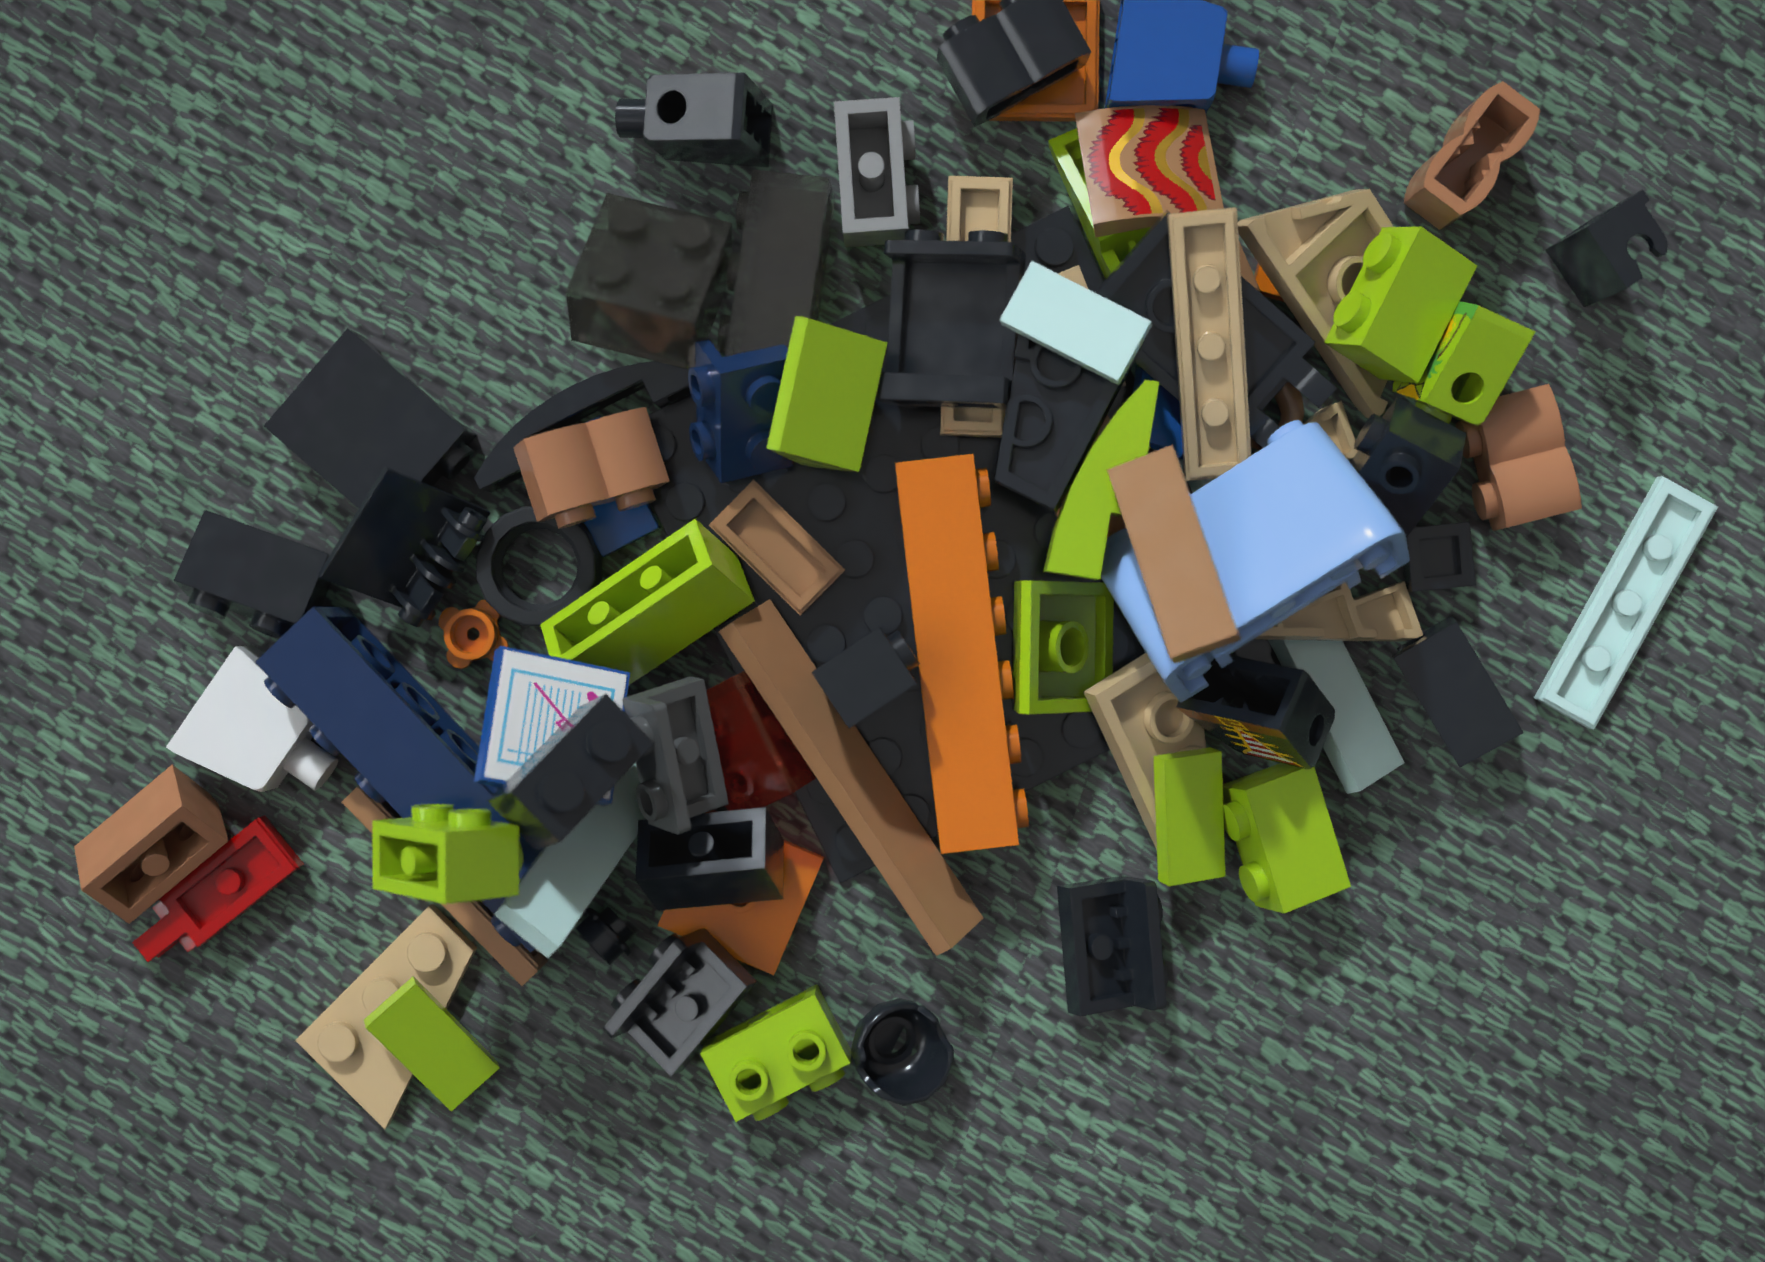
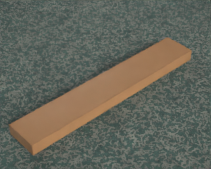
[719,599,983,956]

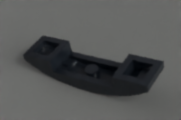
[474,360,696,493]

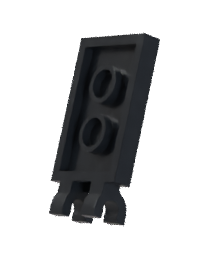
[1095,210,1337,448]

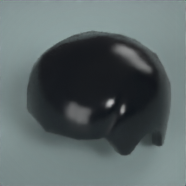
[851,998,954,1106]

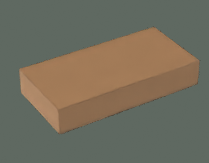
[709,480,845,616]

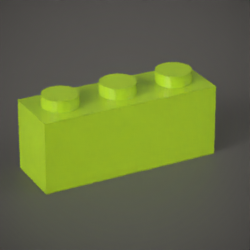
[540,519,755,686]

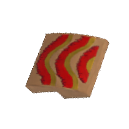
[1075,105,1224,238]

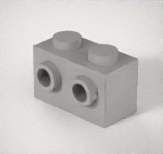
[834,97,920,247]

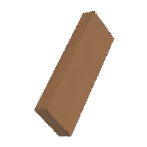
[1107,445,1241,664]

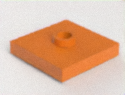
[658,810,824,975]

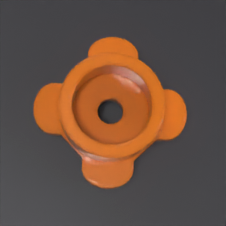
[439,600,509,669]

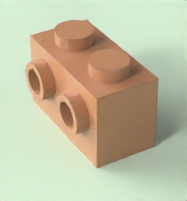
[74,764,228,924]

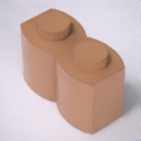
[1404,81,1540,230]
[1456,384,1582,531]
[513,407,669,529]

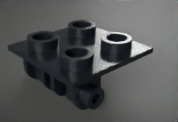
[318,466,490,627]

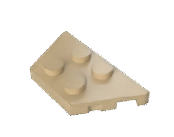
[1238,189,1394,418]

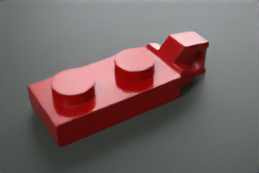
[132,816,305,962]

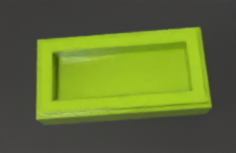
[1153,747,1226,887]
[364,976,500,1112]

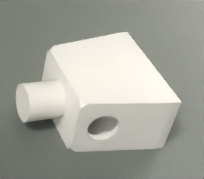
[166,645,339,792]

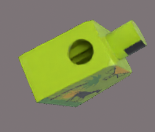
[1393,301,1535,426]

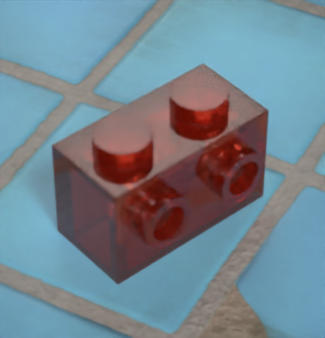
[706,671,816,811]

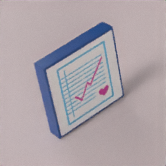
[474,646,630,806]

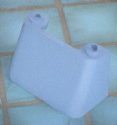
[1101,420,1410,703]

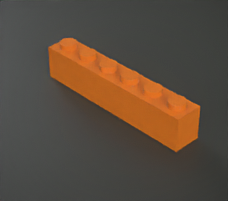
[895,454,1029,854]

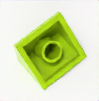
[767,316,887,472]
[1012,581,1114,714]

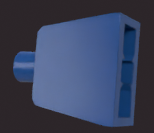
[1104,0,1259,114]

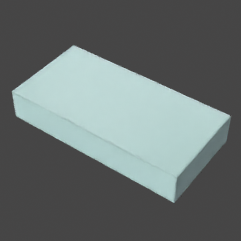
[1000,261,1152,385]

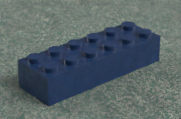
[255,607,607,953]

